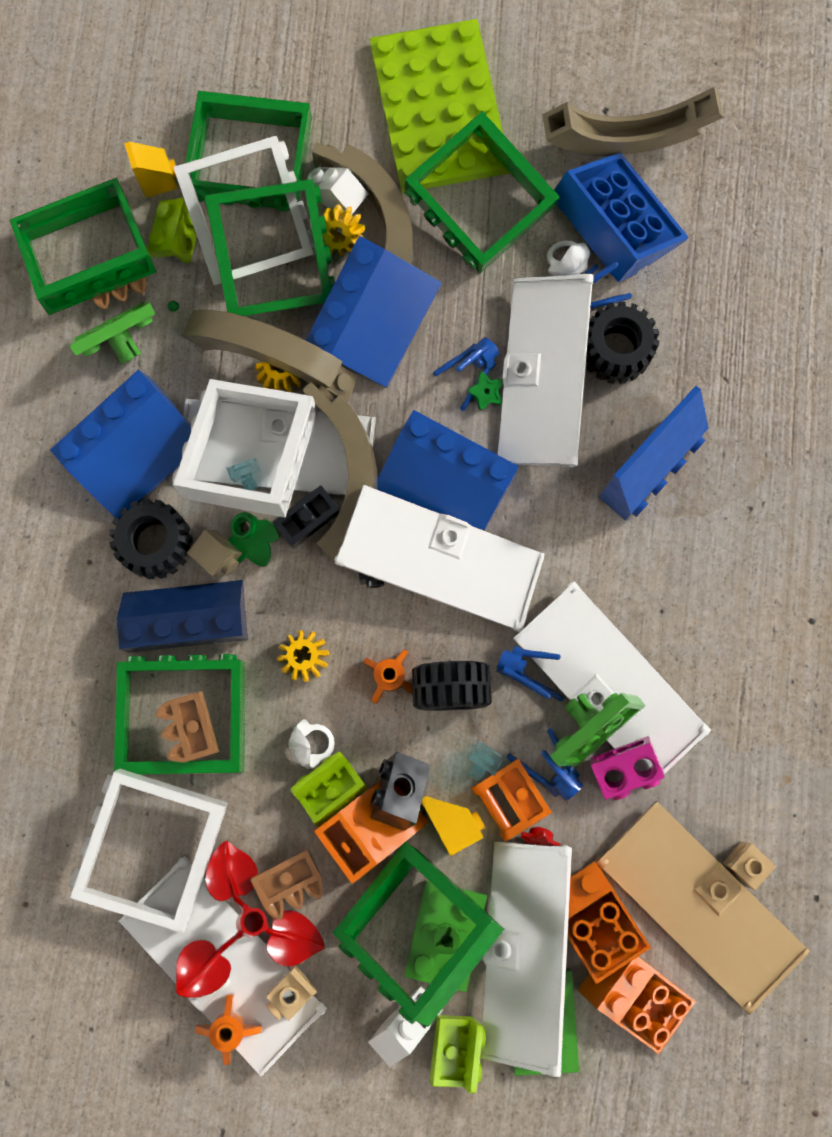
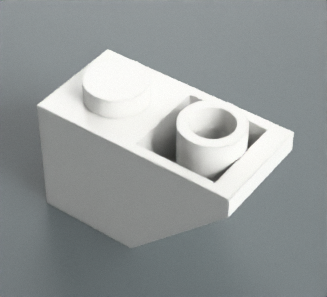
[307,167,368,215]
[368,986,443,1067]

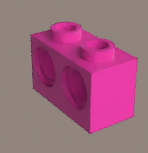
[591,736,665,800]

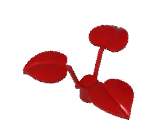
[176,841,325,998]

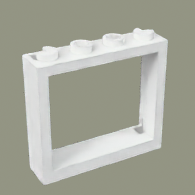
[173,135,314,285]
[172,379,318,518]
[69,769,228,933]

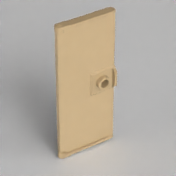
[596,801,810,1015]

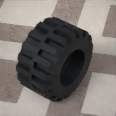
[586,302,659,384]
[109,499,193,579]
[412,661,492,711]

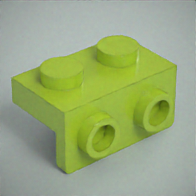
[147,198,197,263]
[290,751,368,828]
[429,1015,486,1093]

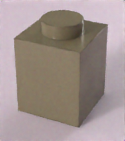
[187,530,242,576]

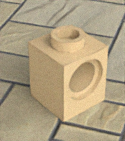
[722,841,776,891]

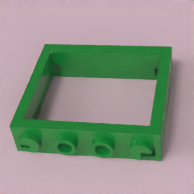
[185,90,312,212]
[404,111,560,274]
[9,177,157,316]
[204,179,335,316]
[114,654,245,774]
[332,842,504,1027]

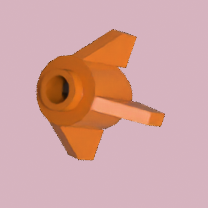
[363,649,413,704]
[195,994,262,1065]

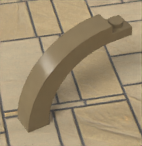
[542,87,724,156]
[312,142,413,265]
[182,309,359,402]
[303,382,378,563]

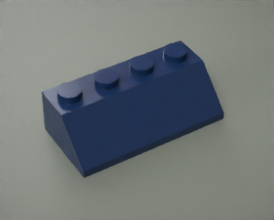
[117,580,248,653]

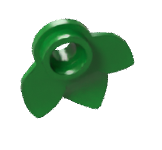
[228,512,280,567]

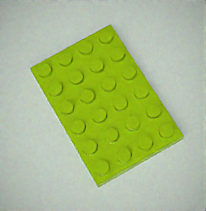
[370,19,510,193]

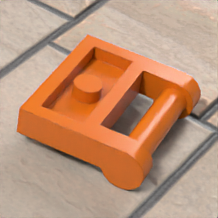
[471,759,552,842]

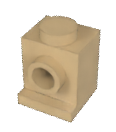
[266,965,317,1021]

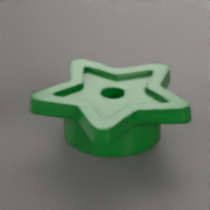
[467,372,503,410]

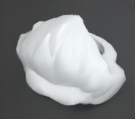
[547,240,590,276]
[289,719,335,770]

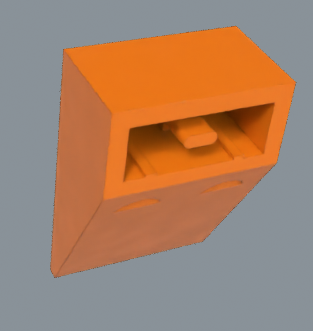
[314,780,429,884]
[567,861,651,984]
[577,956,696,1054]

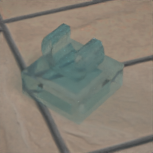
[226,458,262,491]
[468,740,504,781]

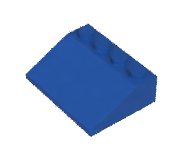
[554,152,689,282]
[305,235,442,387]
[50,369,191,519]
[599,386,709,521]
[377,410,519,531]

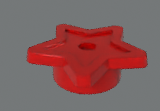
[521,827,561,846]

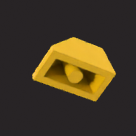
[124,141,178,198]
[422,795,485,856]

